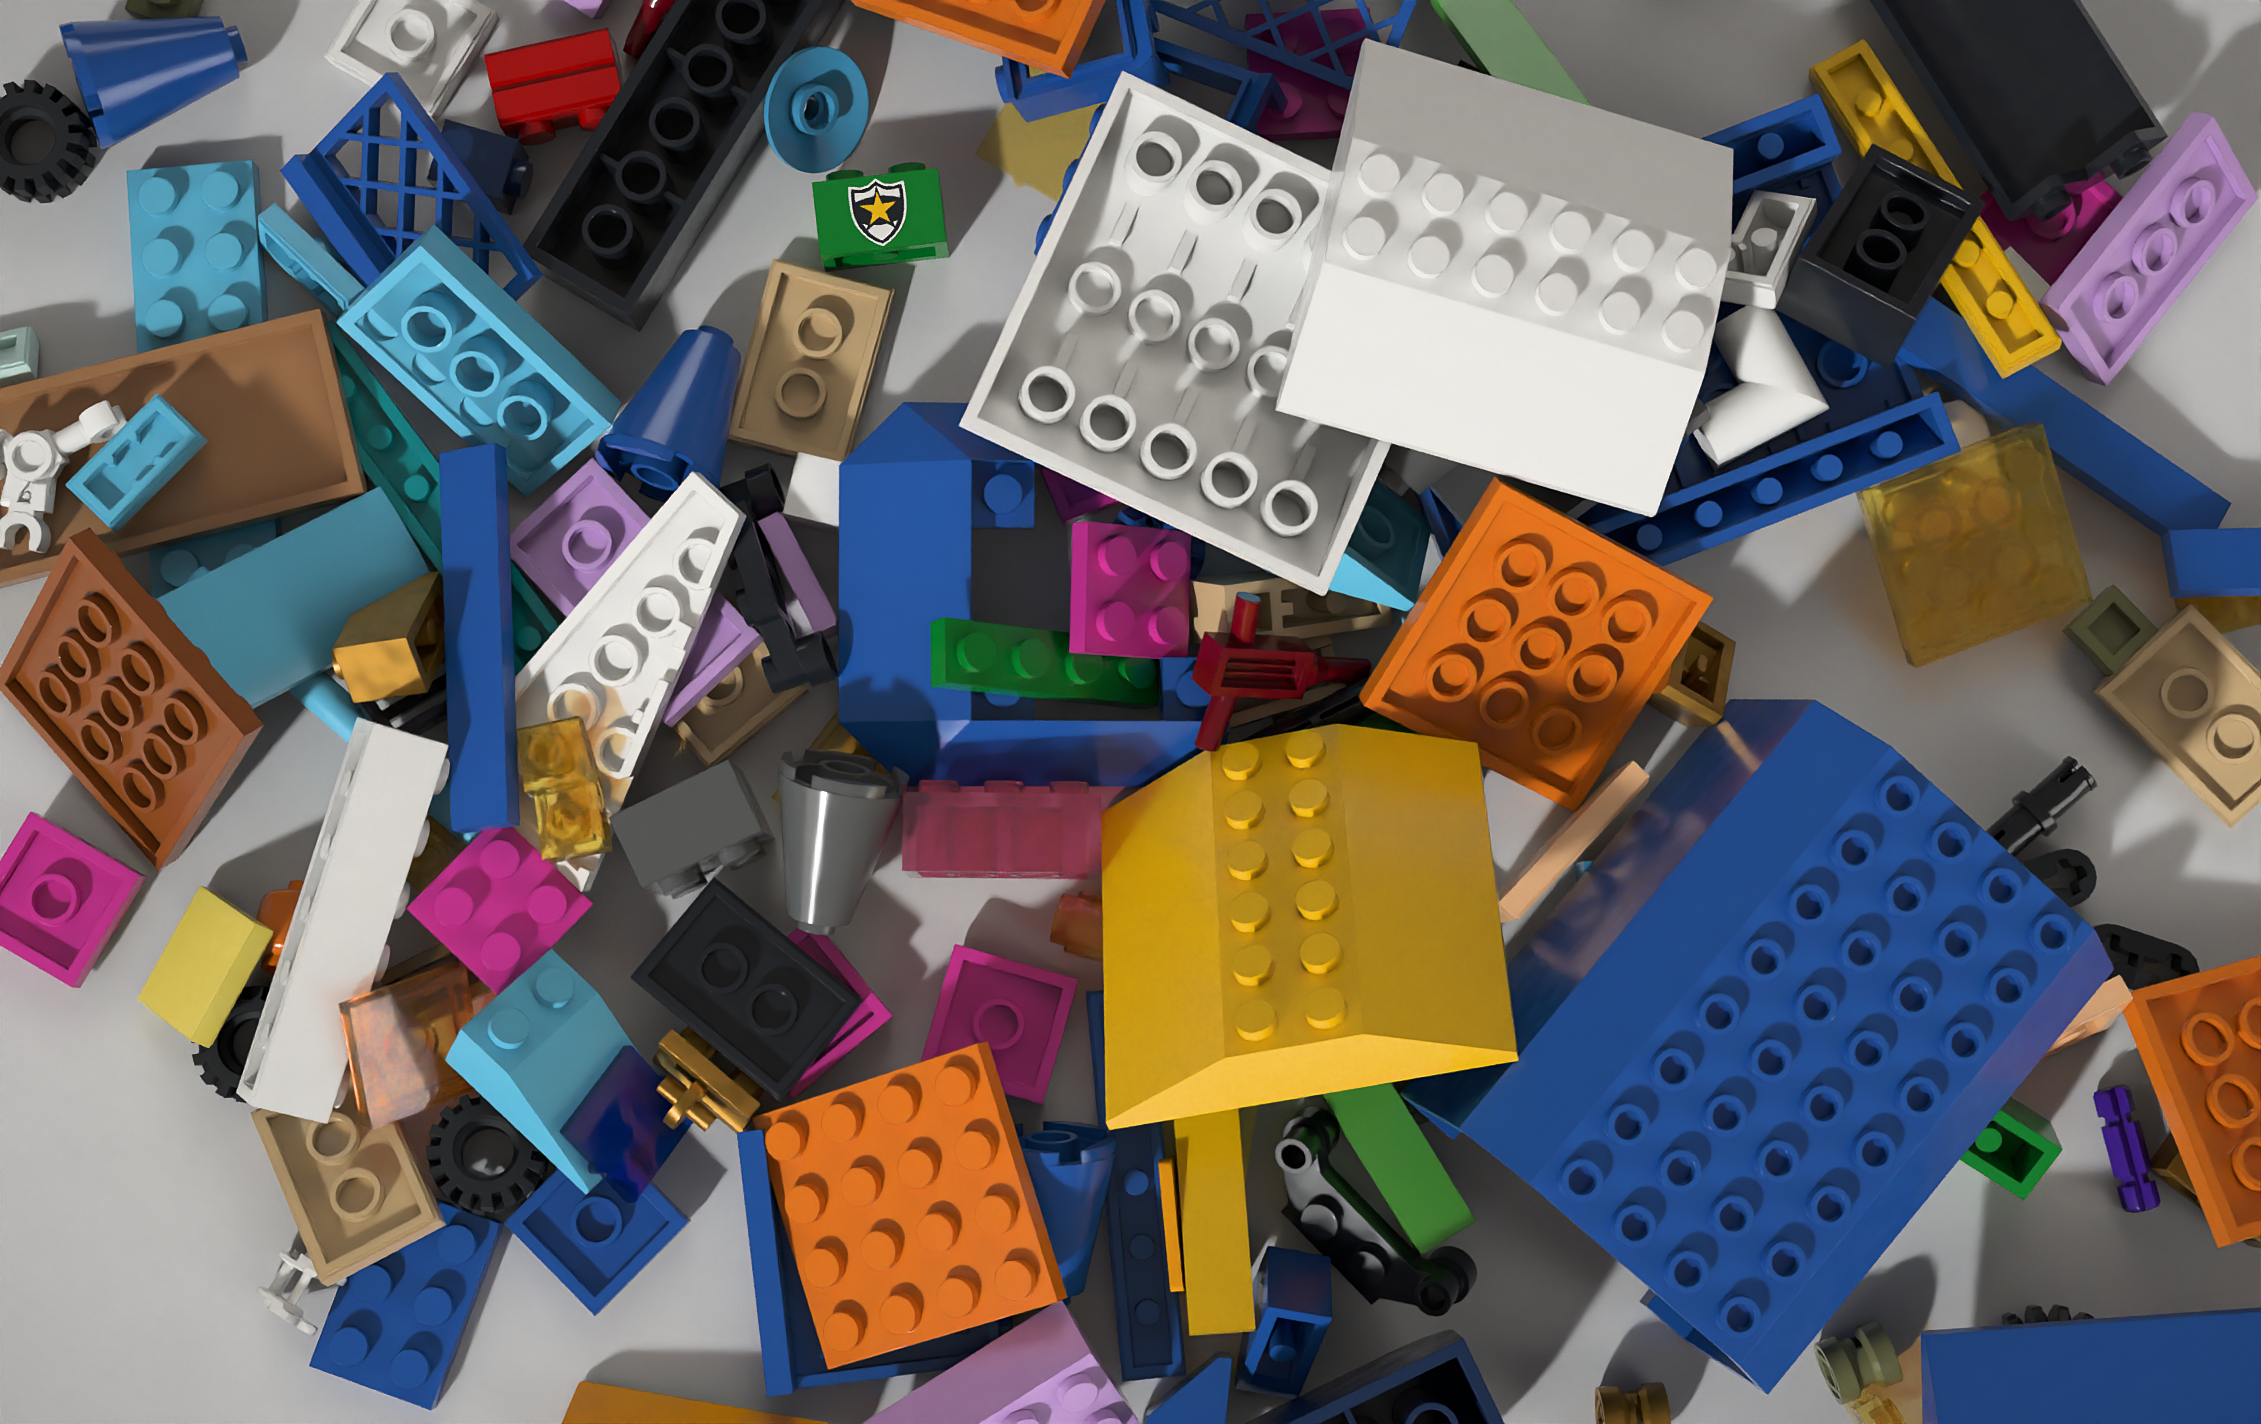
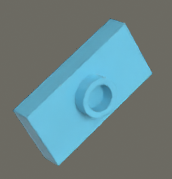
[258,202,365,320]
[65,393,209,532]

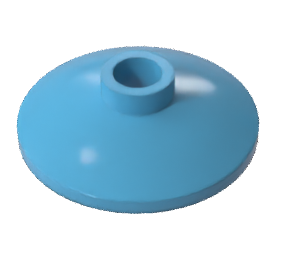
[764,46,869,174]

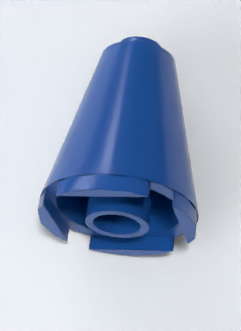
[59,16,248,149]
[595,325,741,503]
[1014,1121,1116,1308]

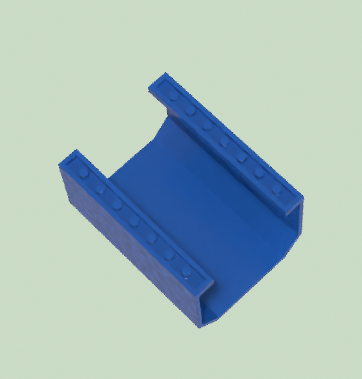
[1400,699,2114,1395]

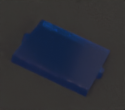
[559,1045,694,1204]

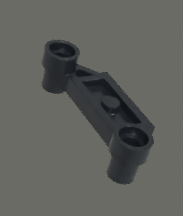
[719,463,838,694]
[1275,1106,1477,1317]

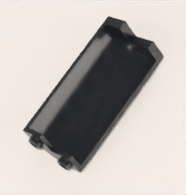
[1870,0,2168,222]

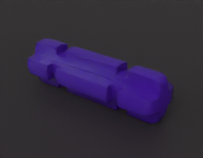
[2093,1085,2161,1213]

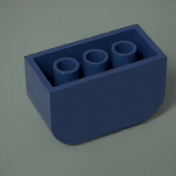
[1245,1330,1505,1424]

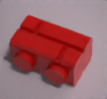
[484,27,624,145]

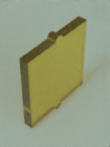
[975,66,1103,203]

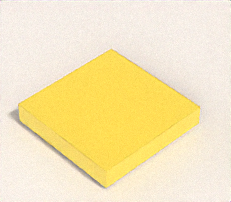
[137,885,274,1048]

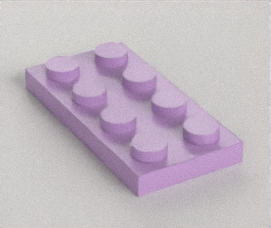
[2039,111,2258,387]
[509,458,764,728]

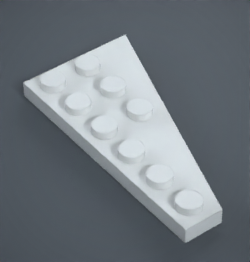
[446,471,746,892]

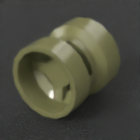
[1814,1319,1903,1405]

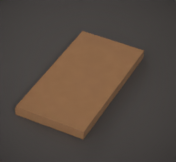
[0,308,368,589]

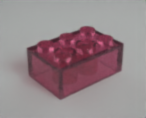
[902,780,1102,880]

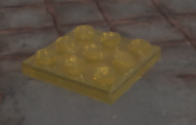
[1856,421,2094,668]

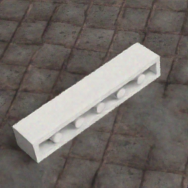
[236,717,450,1124]

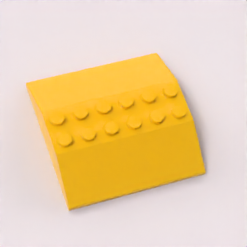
[1101,724,1519,1130]

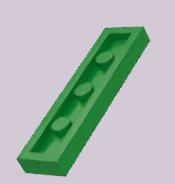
[930,617,1159,710]

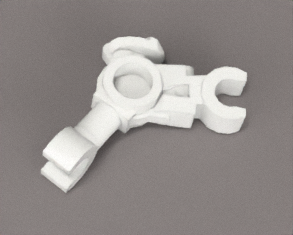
[0,400,128,553]

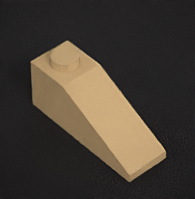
[1189,570,1393,645]

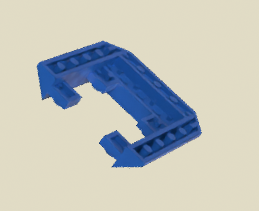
[838,402,1230,787]

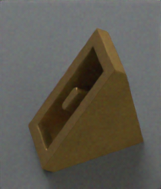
[1646,621,1736,728]

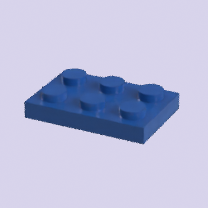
[309,1197,504,1410]

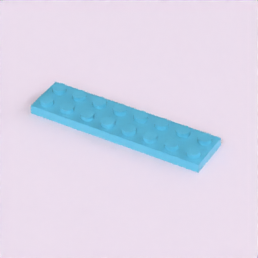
[126,160,282,599]

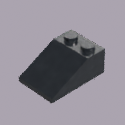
[1774,143,1986,369]

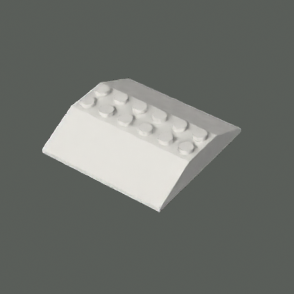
[1275,38,1734,517]
[959,70,1391,596]

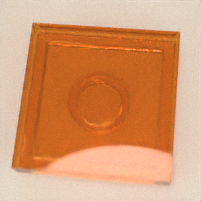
[338,962,475,1130]

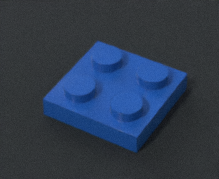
[504,1156,691,1316]

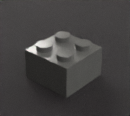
[608,760,775,899]

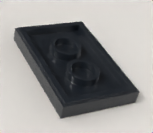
[630,877,865,1102]

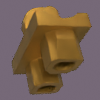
[652,1026,765,1134]

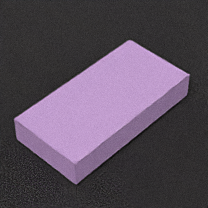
[758,511,838,640]

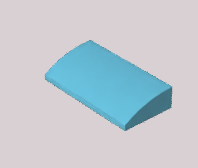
[336,224,622,498]
[157,486,430,709]

